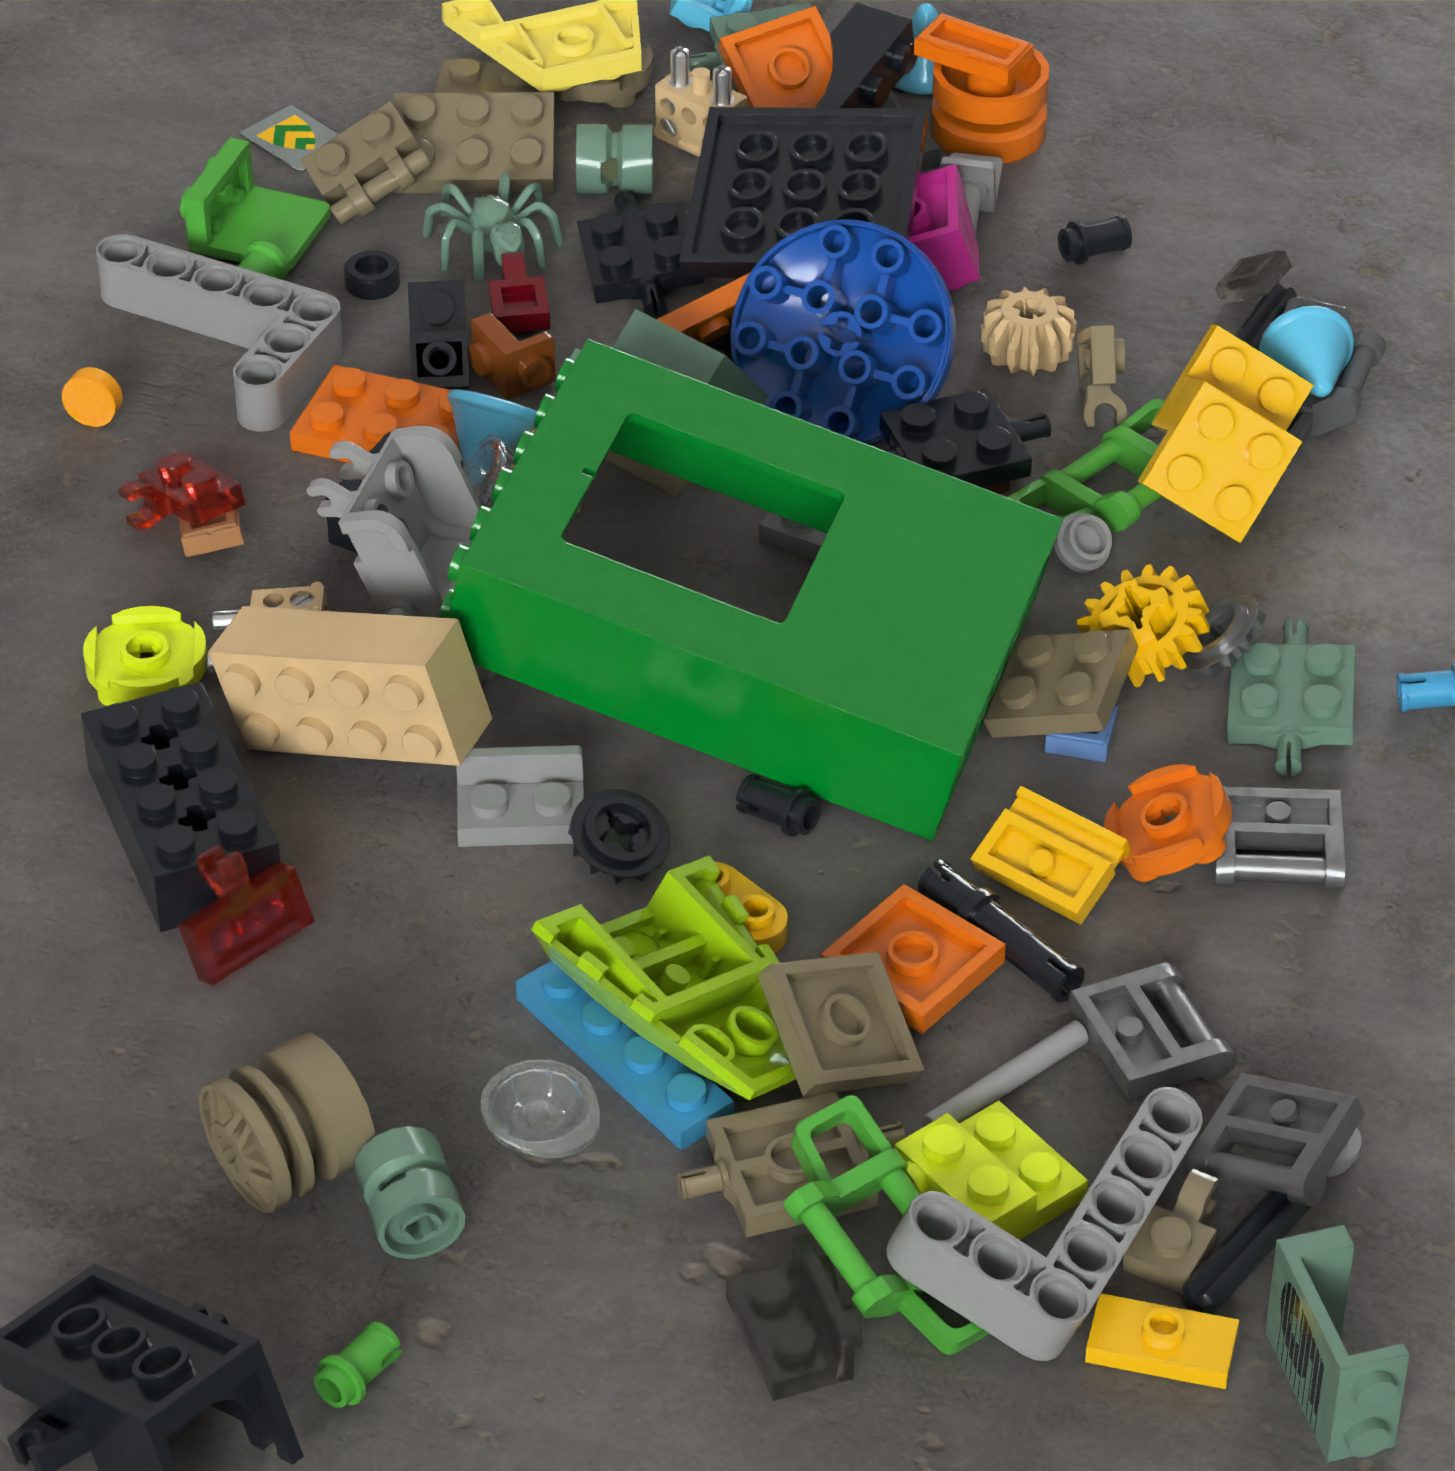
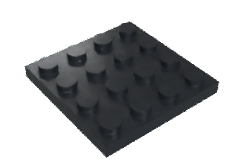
[679,107,928,278]

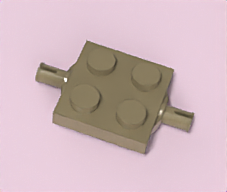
[675,1091,906,1238]

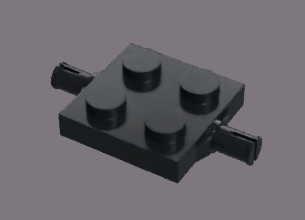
[577,190,704,319]
[879,387,1051,487]

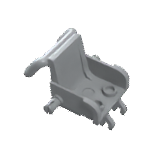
[306,426,497,687]

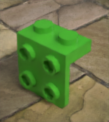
[180,137,331,270]

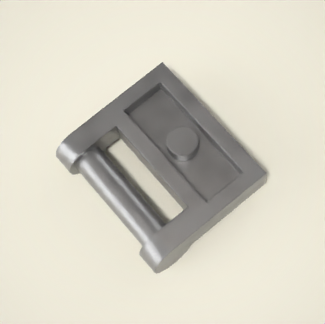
[1213,787,1346,890]
[1070,963,1237,1099]
[1188,1073,1365,1207]

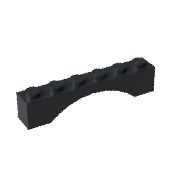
[689,2,918,204]

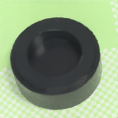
[344,250,400,300]

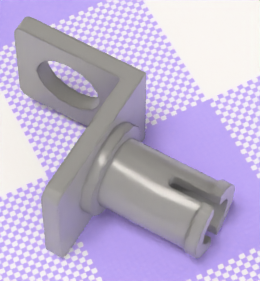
[940,153,1003,235]

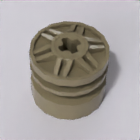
[198,1032,375,1214]

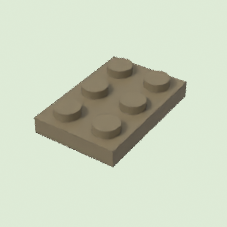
[393,92,555,193]

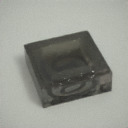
[1215,250,1292,305]

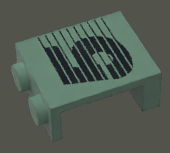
[1265,1225,1410,1463]

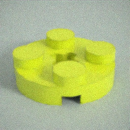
[83,606,207,706]

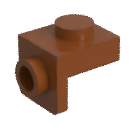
[468,312,556,400]

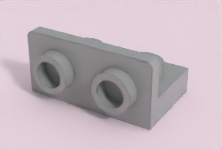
[456,745,584,847]

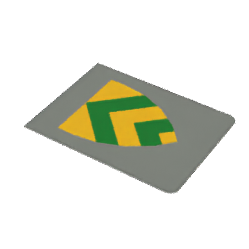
[239,105,339,170]

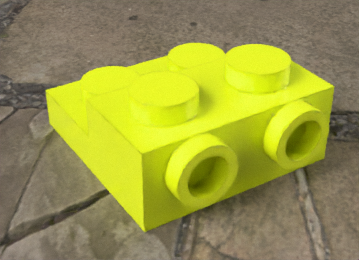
[895,1100,1088,1240]

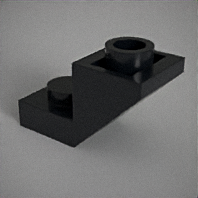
[407,280,469,389]

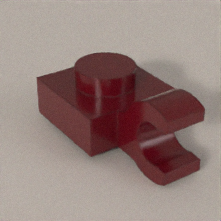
[488,252,551,333]

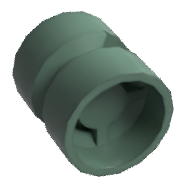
[576,124,654,195]
[355,1126,466,1260]

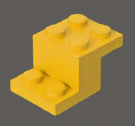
[1138,324,1314,543]

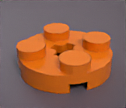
[1104,764,1233,882]

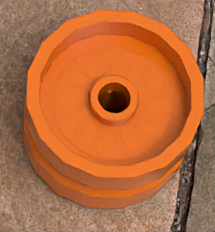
[931,48,1049,163]

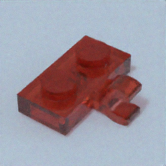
[118,453,246,530]
[177,845,315,985]

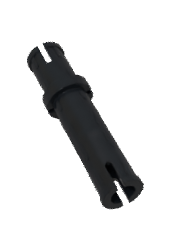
[918,859,1085,1003]

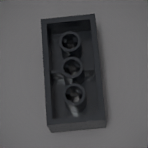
[81,682,284,932]

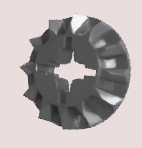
[1182,595,1267,678]

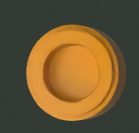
[62,367,123,427]

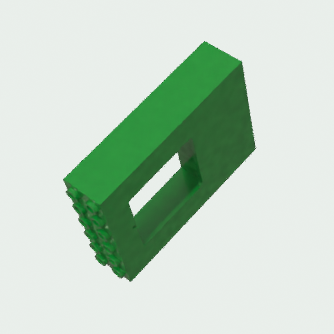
[438,339,1063,841]

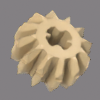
[980,286,1077,377]

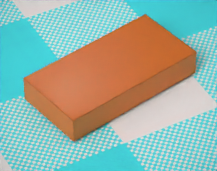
[914,13,1034,87]

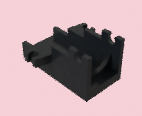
[0,1264,304,1471]

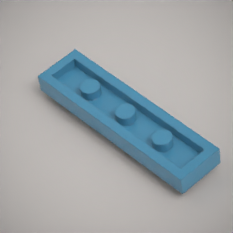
[515,960,734,1151]

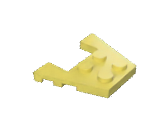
[441,0,642,92]

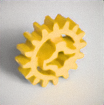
[1076,564,1210,687]

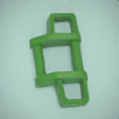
[1007,398,1165,533]
[783,1095,989,1355]

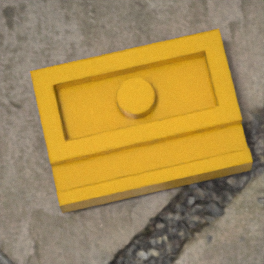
[970,786,1131,925]

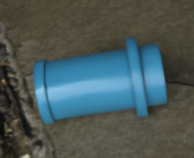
[1396,663,1455,712]

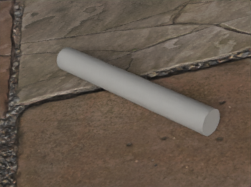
[921,1020,1088,1127]

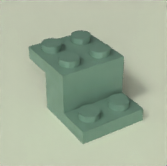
[570,309,769,405]

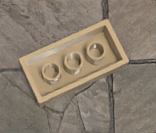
[208,606,492,766]

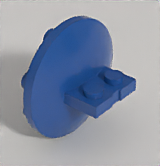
[731,219,956,446]

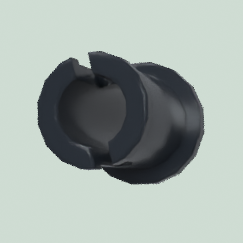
[1058,215,1132,264]
[736,774,821,837]

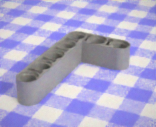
[96,234,344,432]
[886,1087,1203,1361]

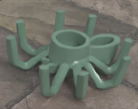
[422,172,564,282]

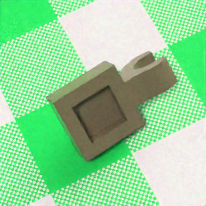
[1123,1169,1219,1295]

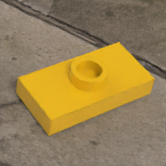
[1085,1293,1239,1390]

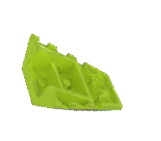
[531,855,796,1100]

